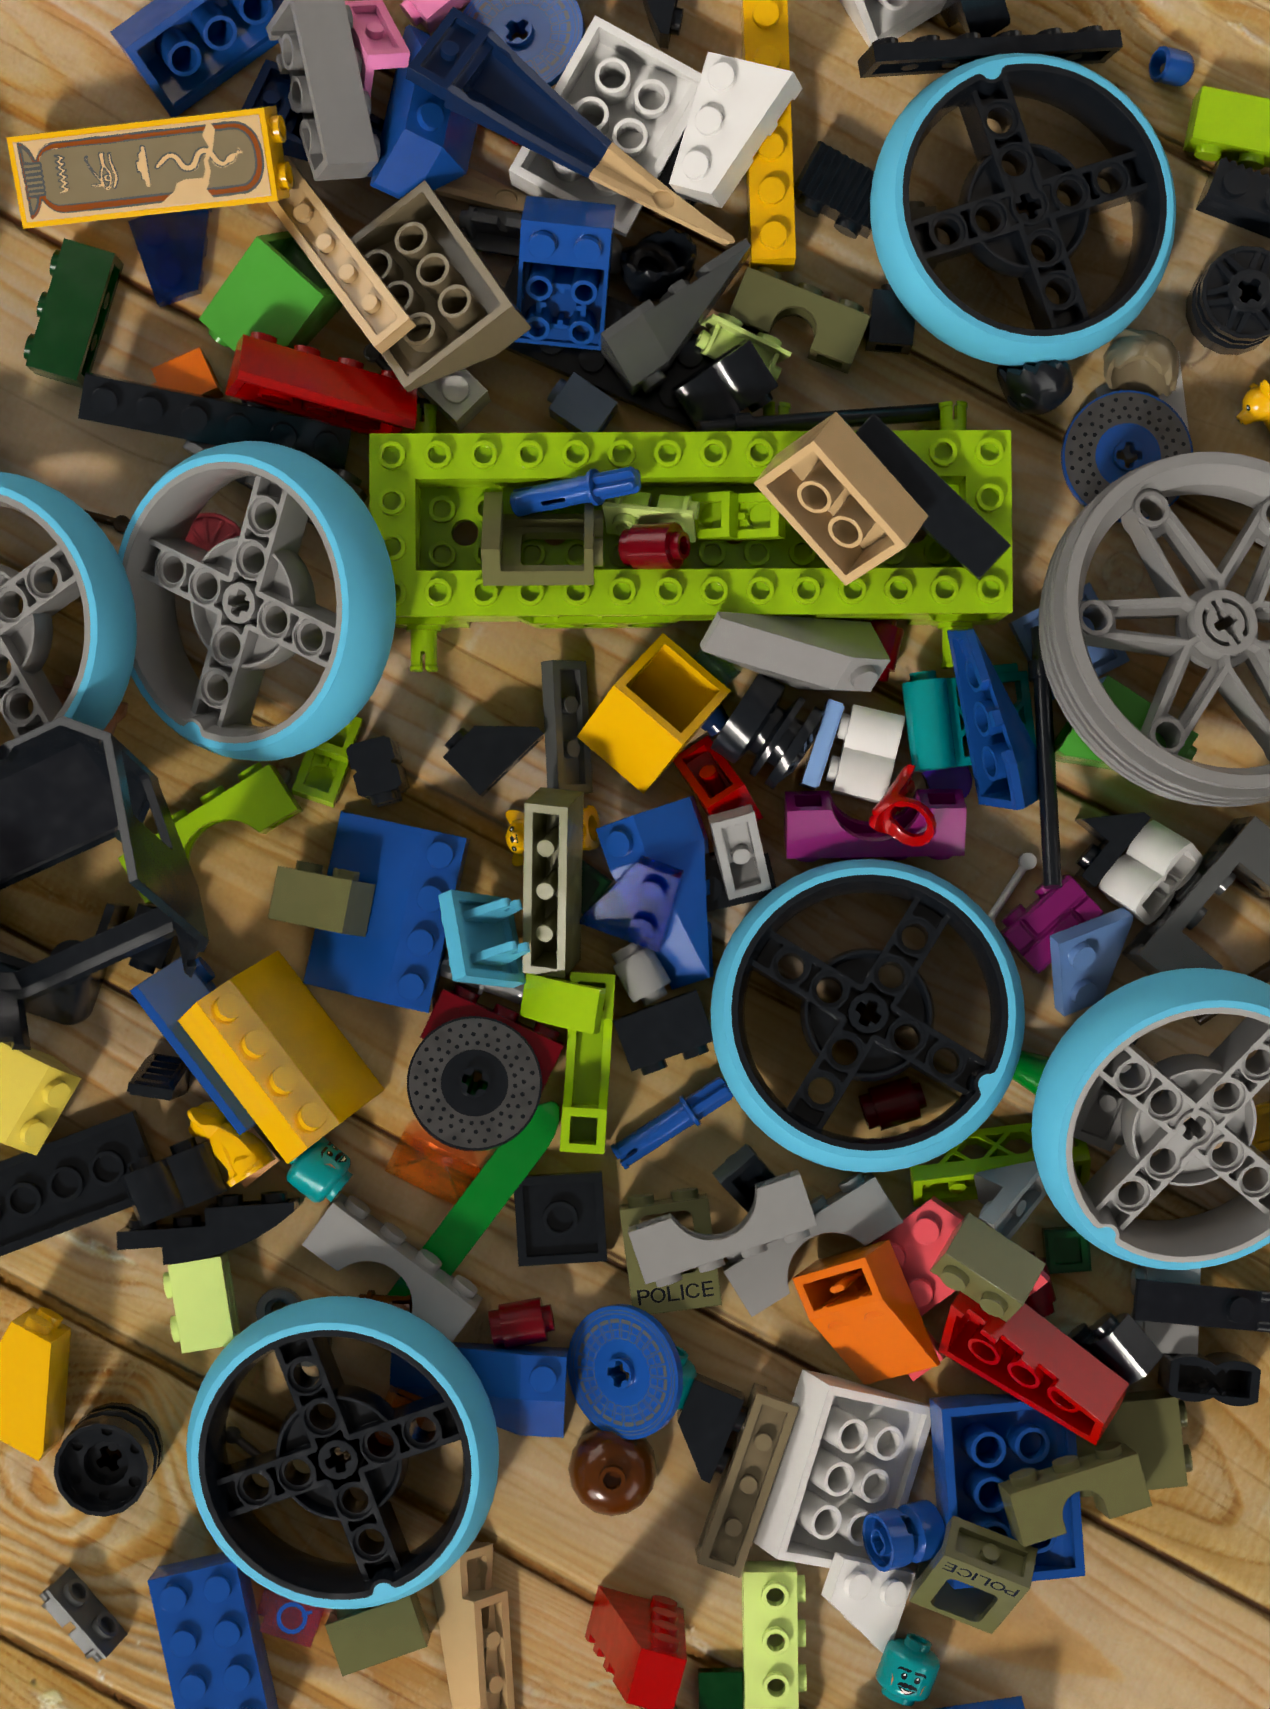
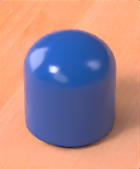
[1149,46,1195,87]

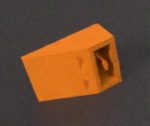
[792,1239,941,1385]

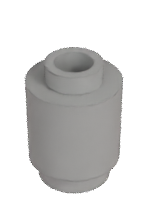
[611,937,671,1006]

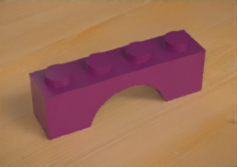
[784,789,967,862]

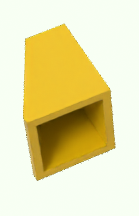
[577,633,731,794]
[0,1307,71,1461]

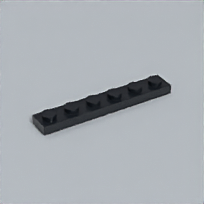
[858,25,1123,78]
[78,372,352,469]

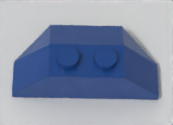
[370,24,478,200]

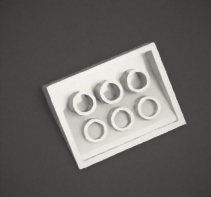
[509,15,701,237]
[753,1369,931,1568]

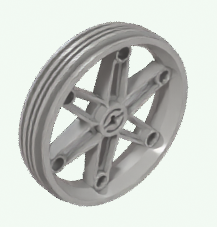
[1039,452,1270,807]

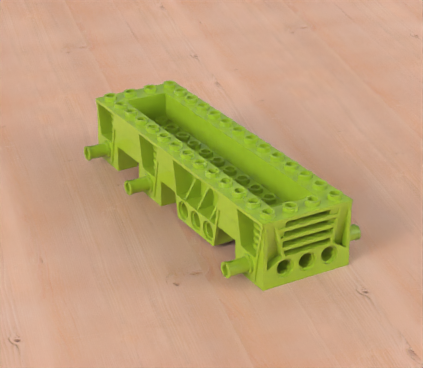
[369,400,1013,672]

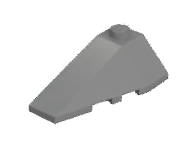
[699,612,890,692]

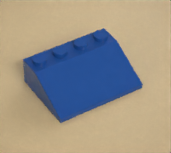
[303,811,470,1013]
[929,1394,1085,1589]

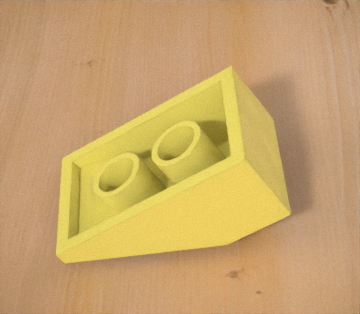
[0,1042,82,1156]

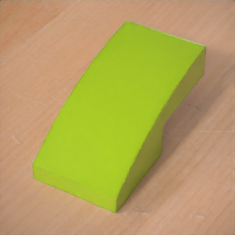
[689,491,786,541]
[292,717,363,808]
[520,973,606,1034]

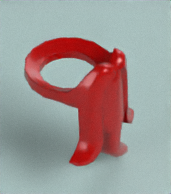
[869,764,937,847]

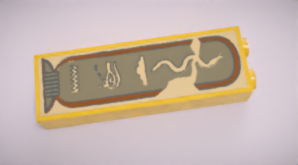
[6,105,293,229]

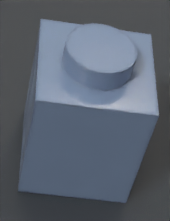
[547,372,618,432]

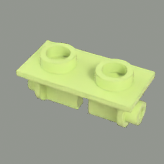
[695,313,792,381]
[603,492,700,543]

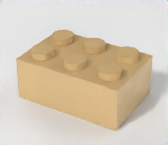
[753,412,928,586]

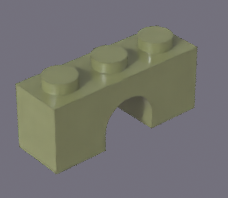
[729,266,871,374]
[998,1441,1152,1547]

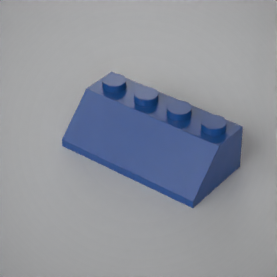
[110,0,284,117]
[130,957,257,1135]

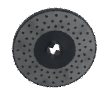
[407,1016,542,1151]

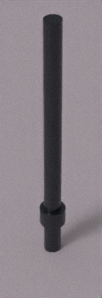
[696,403,940,432]
[1028,626,1062,889]

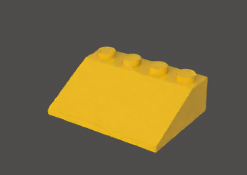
[177,950,385,1164]

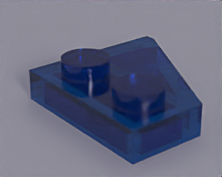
[128,208,212,308]
[580,855,684,952]

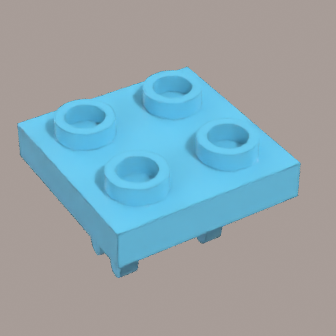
[438,889,530,988]

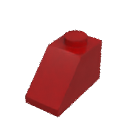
[673,735,763,821]

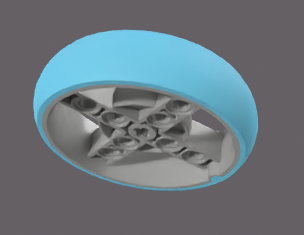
[118,441,396,761]
[0,472,137,738]
[1031,968,1270,1270]

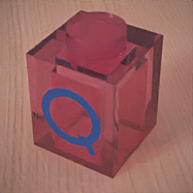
[257,1588,325,1648]

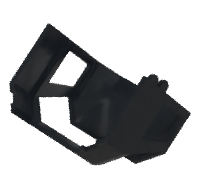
[0,716,209,1050]

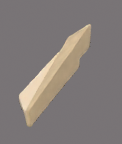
[432,1542,515,1709]

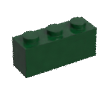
[24,238,124,388]

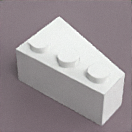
[669,52,802,208]

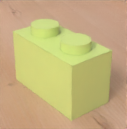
[163,1251,241,1354]

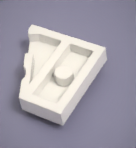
[821,1552,916,1653]

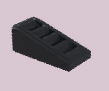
[127,1053,191,1101]

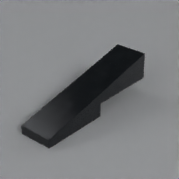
[855,413,1011,580]

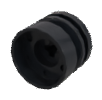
[1186,246,1270,355]
[710,674,825,789]
[54,1402,163,1517]

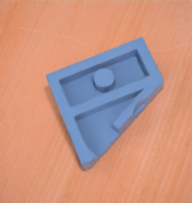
[1050,907,1133,1017]

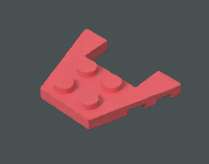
[869,1196,1050,1381]

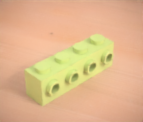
[742,1561,807,1709]

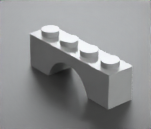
[628,1169,818,1287]
[722,1172,903,1317]
[302,1193,483,1342]

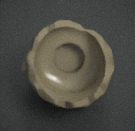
[1103,327,1179,397]

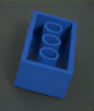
[148,1552,279,1709]

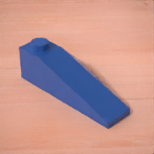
[947,629,1039,810]
[596,795,713,990]
[390,1342,568,1438]

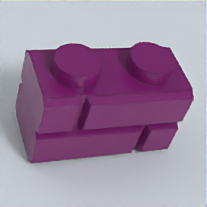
[1000,875,1104,974]

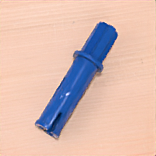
[510,466,642,517]
[611,1077,733,1169]

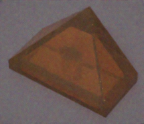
[385,1131,482,1205]

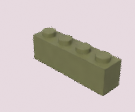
[522,787,584,978]

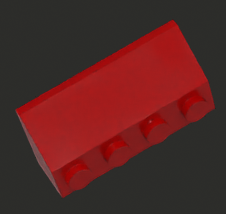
[225,332,417,436]

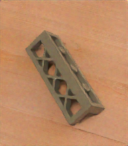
[696,1383,799,1578]

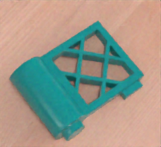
[902,663,1037,772]

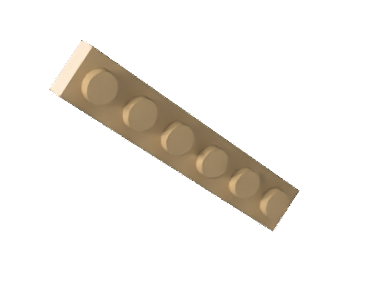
[267,155,416,354]

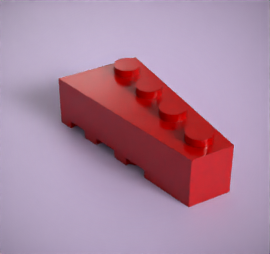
[938,1291,1129,1446]
[585,1585,687,1709]

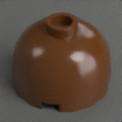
[568,1426,657,1516]

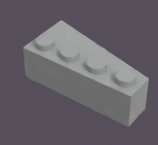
[266,0,380,181]

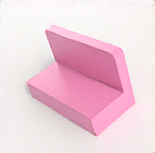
[345,0,410,97]

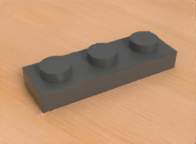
[541,660,593,794]

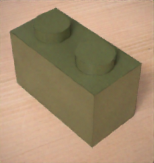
[268,860,376,937]
[930,1213,1046,1322]
[325,1593,431,1677]

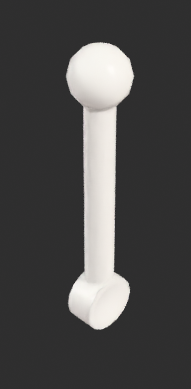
[988,853,1037,925]

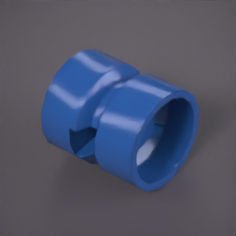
[862,1500,946,1572]

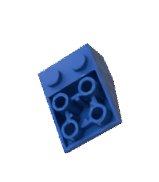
[515,196,616,351]

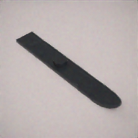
[1132,1278,1270,1333]

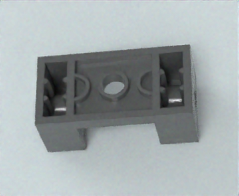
[1122,816,1270,976]

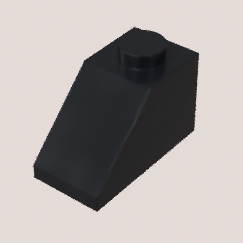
[443,726,545,797]

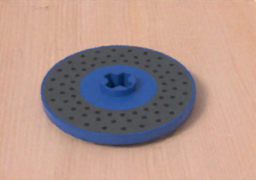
[1061,390,1193,523]

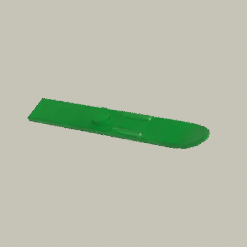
[387,1100,560,1296]

